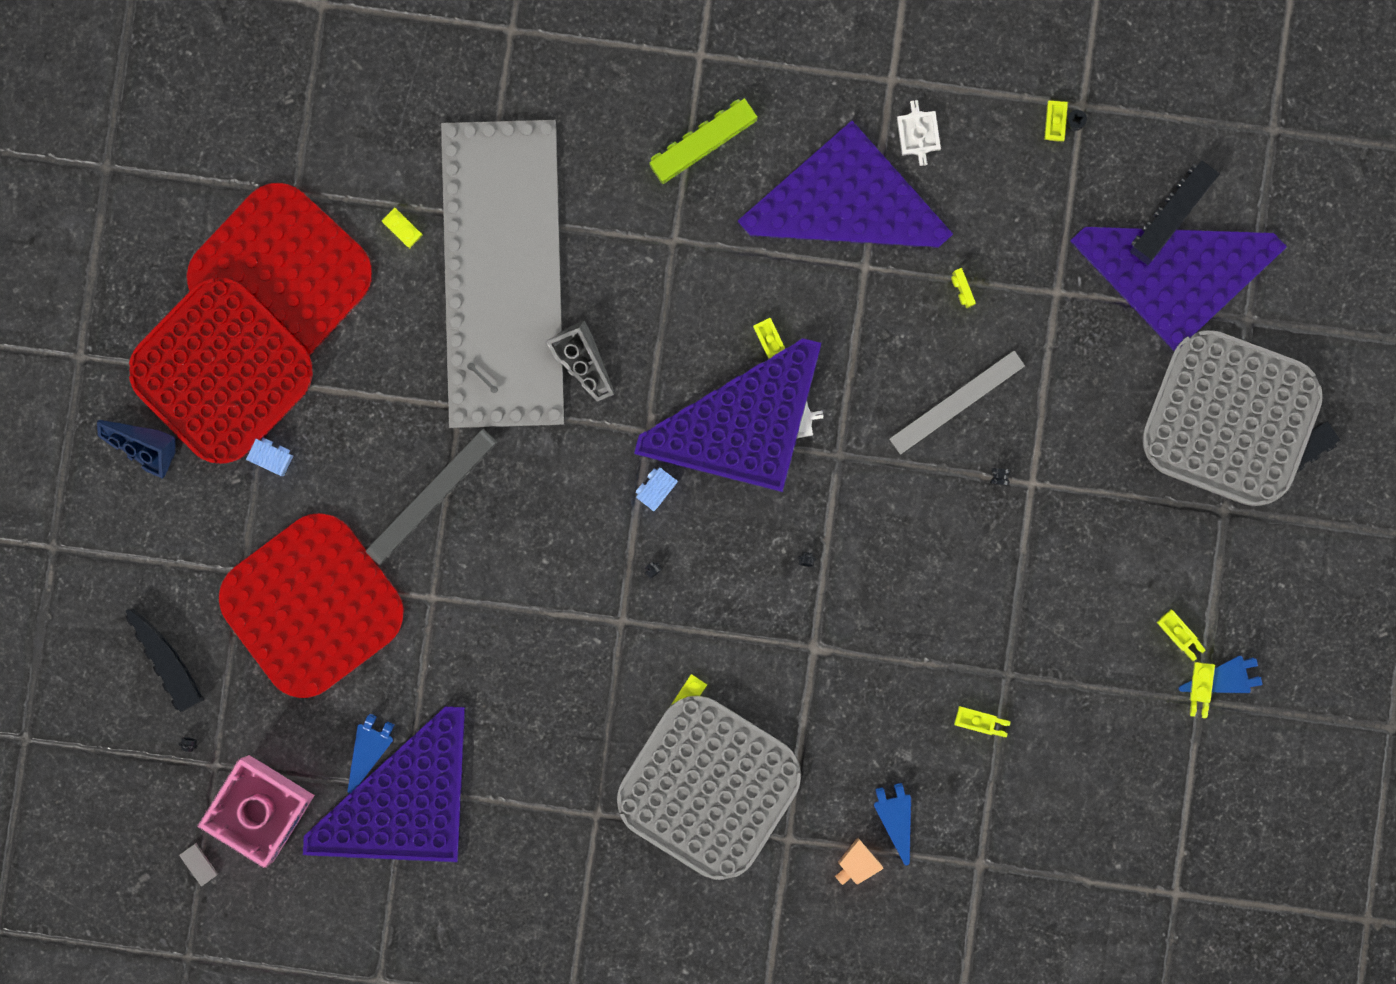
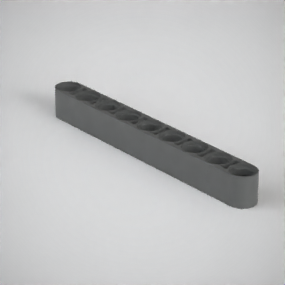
[366,429,498,565]

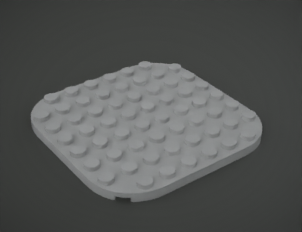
[1143,331,1322,506]
[617,696,801,880]

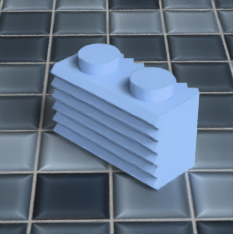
[246,438,293,476]
[636,467,678,512]

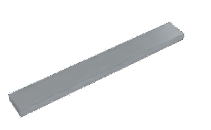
[889,351,1025,454]

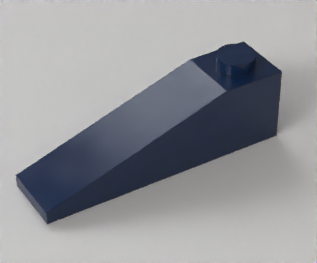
[97,420,176,479]

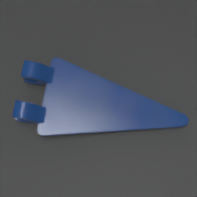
[1179,656,1263,693]
[348,714,395,794]
[874,783,911,865]

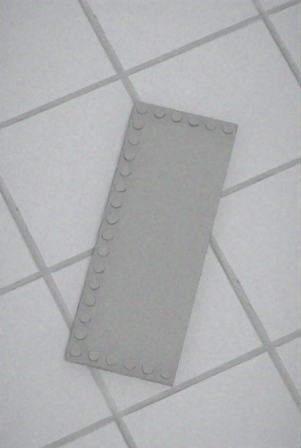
[441,120,564,428]

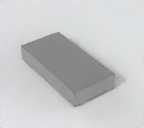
[179,843,218,886]

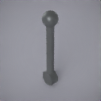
[467,363,498,393]

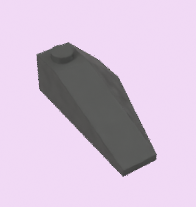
[546,320,615,402]

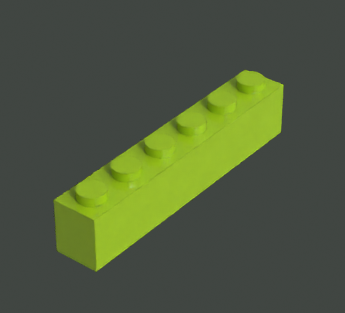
[649,98,757,184]

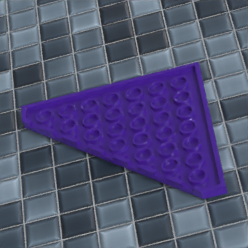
[738,121,953,248]
[1070,227,1287,351]
[634,339,822,492]
[303,706,465,862]

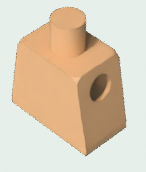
[835,838,883,885]

